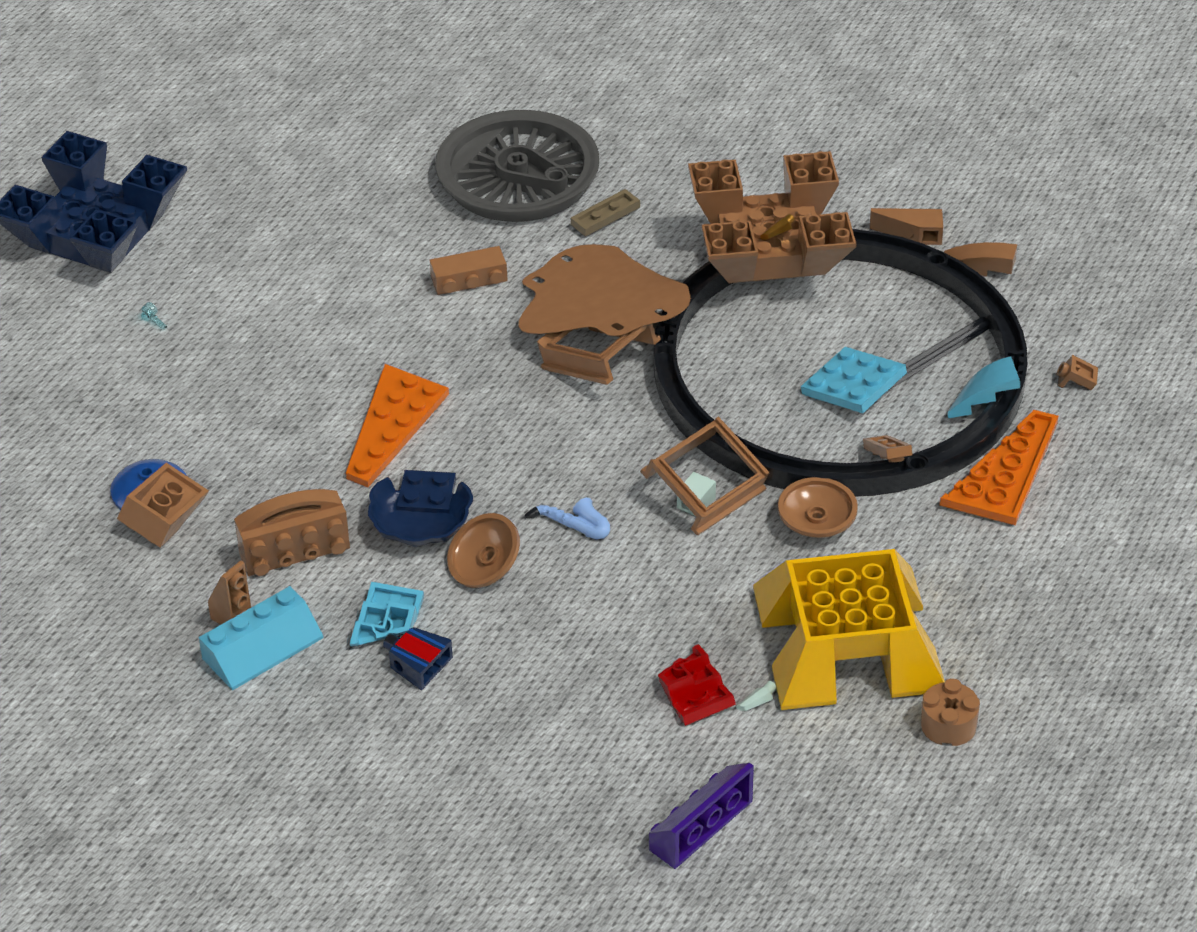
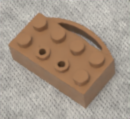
[234,489,350,576]

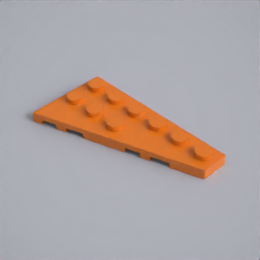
[346,364,449,487]
[940,410,1059,526]

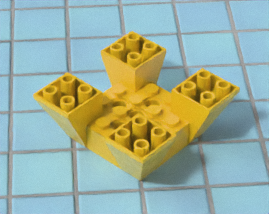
[753,549,945,710]

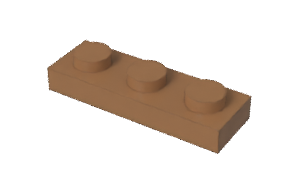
[863,435,912,462]

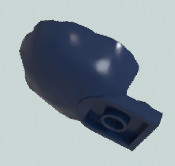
[368,470,473,547]

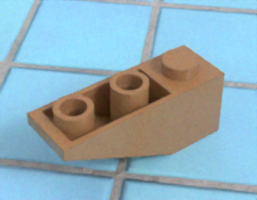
[870,208,943,245]
[208,560,251,625]

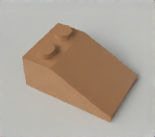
[117,463,209,548]

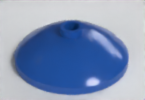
[110,459,187,510]

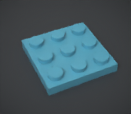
[801,347,907,413]

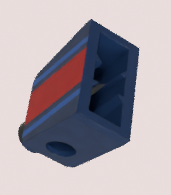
[383,627,453,690]

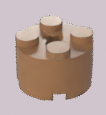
[921,678,980,746]

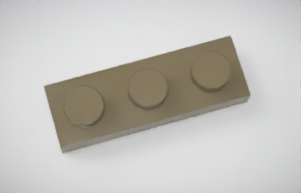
[570,189,640,237]

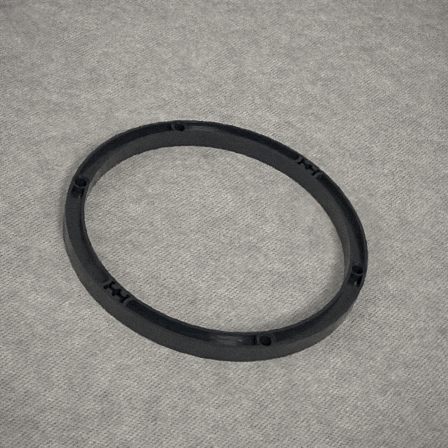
[653,229,1028,497]

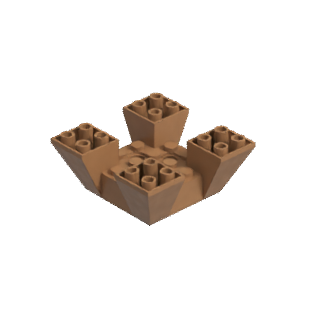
[688,151,856,283]

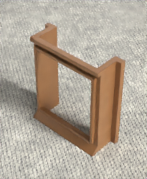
[537,323,661,385]
[640,416,769,535]

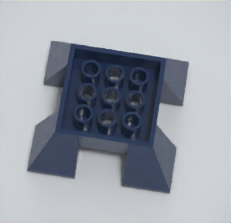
[0,131,187,273]

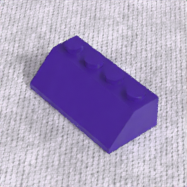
[649,762,754,869]

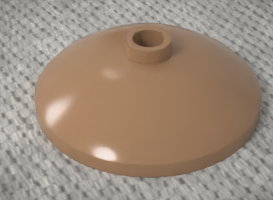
[778,477,858,538]
[447,513,520,588]

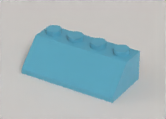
[199,586,323,691]

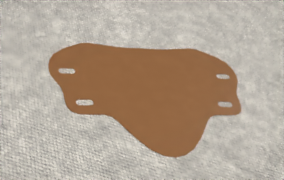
[519,244,691,336]

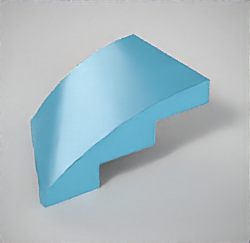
[947,357,1020,418]
[350,582,424,646]

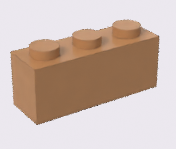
[429,246,508,295]

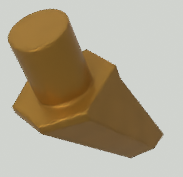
[760,214,795,240]

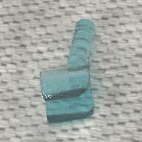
[141,302,167,330]

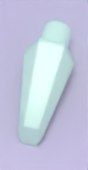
[736,681,776,711]

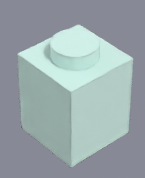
[677,472,716,516]

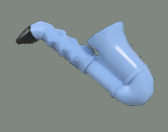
[524,497,610,540]

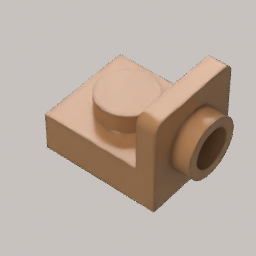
[1057,355,1098,390]

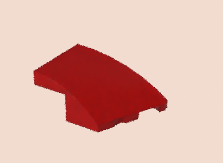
[658,644,736,726]

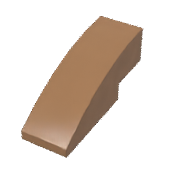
[944,242,1018,277]

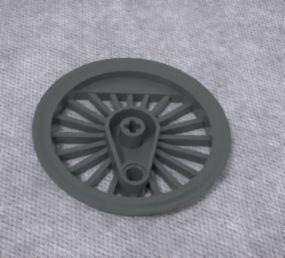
[436,110,599,222]

